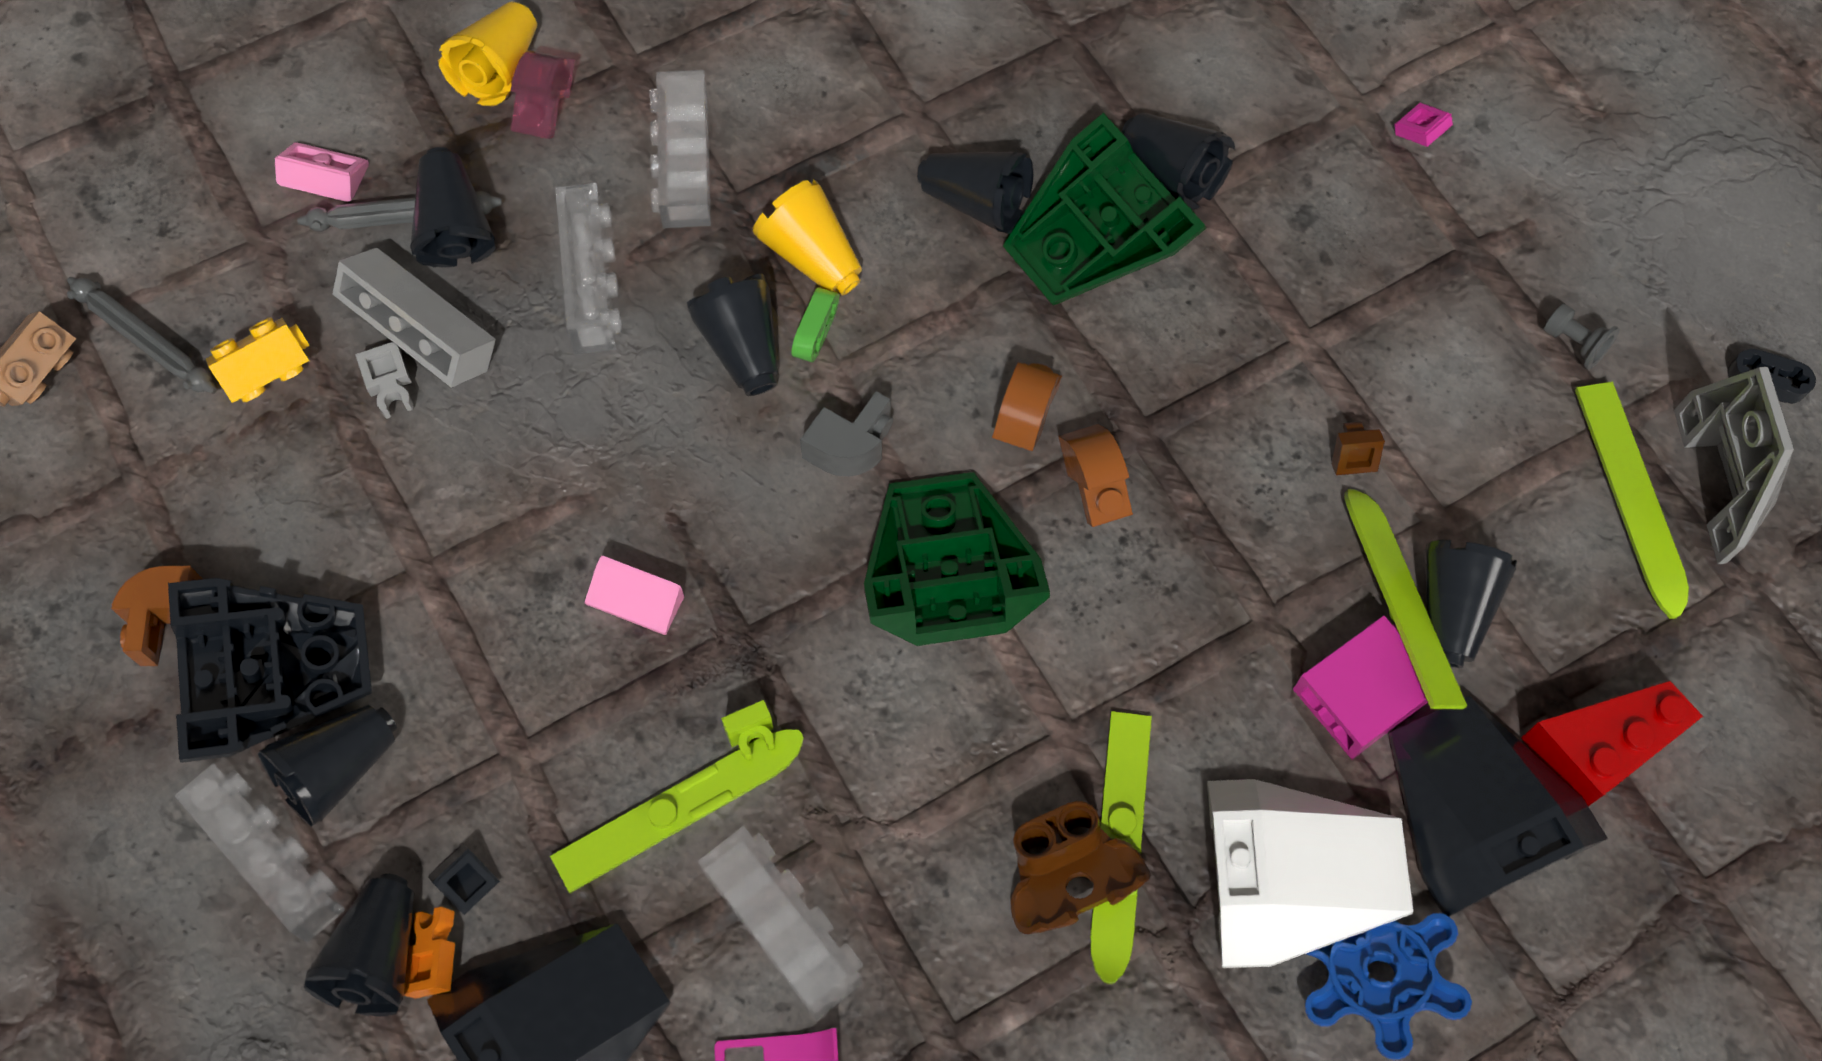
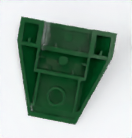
[1003,113,1206,306]
[864,472,1050,646]

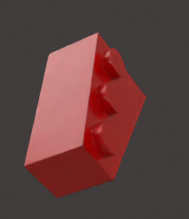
[1521,681,1704,807]

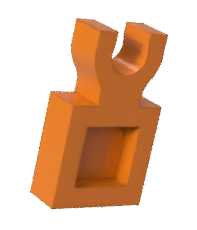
[404,906,455,999]

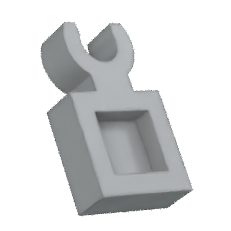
[355,342,413,419]

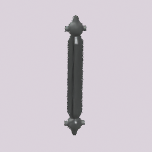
[297,191,502,232]
[67,277,217,394]

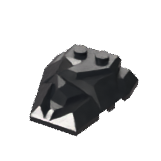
[168,578,372,763]

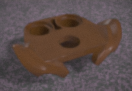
[1011,801,1151,934]

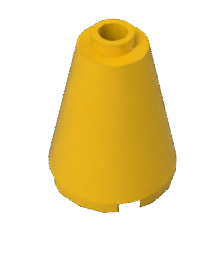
[438,2,537,106]
[753,180,862,296]

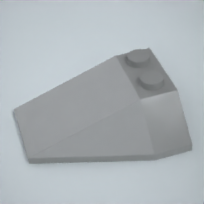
[1674,367,1794,564]

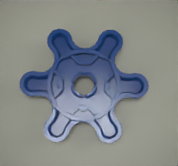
[1305,913,1472,1060]

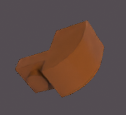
[992,362,1062,452]
[1058,424,1133,527]
[111,566,202,666]

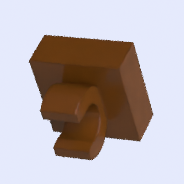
[1332,422,1385,476]

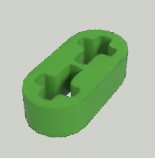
[792,287,839,363]

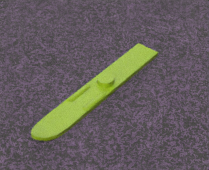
[1575,382,1689,619]
[1344,489,1467,709]
[1090,711,1152,984]
[550,729,804,893]

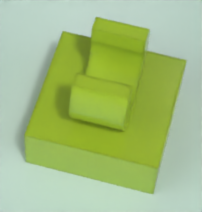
[721,700,775,760]

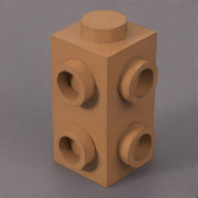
[0,311,76,407]

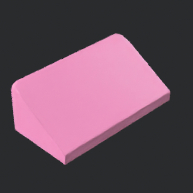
[275,142,369,202]
[585,555,684,635]

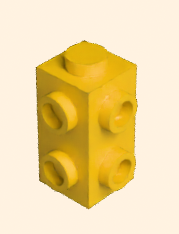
[206,317,310,403]

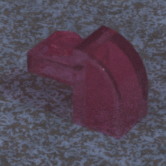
[511,51,575,139]

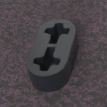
[1728,349,1816,404]

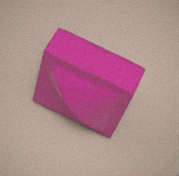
[1395,103,1453,147]

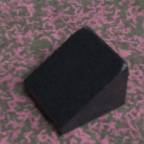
[428,844,500,915]

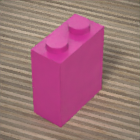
[1293,616,1428,759]

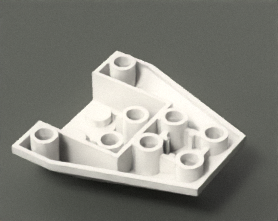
[1207,779,1413,968]

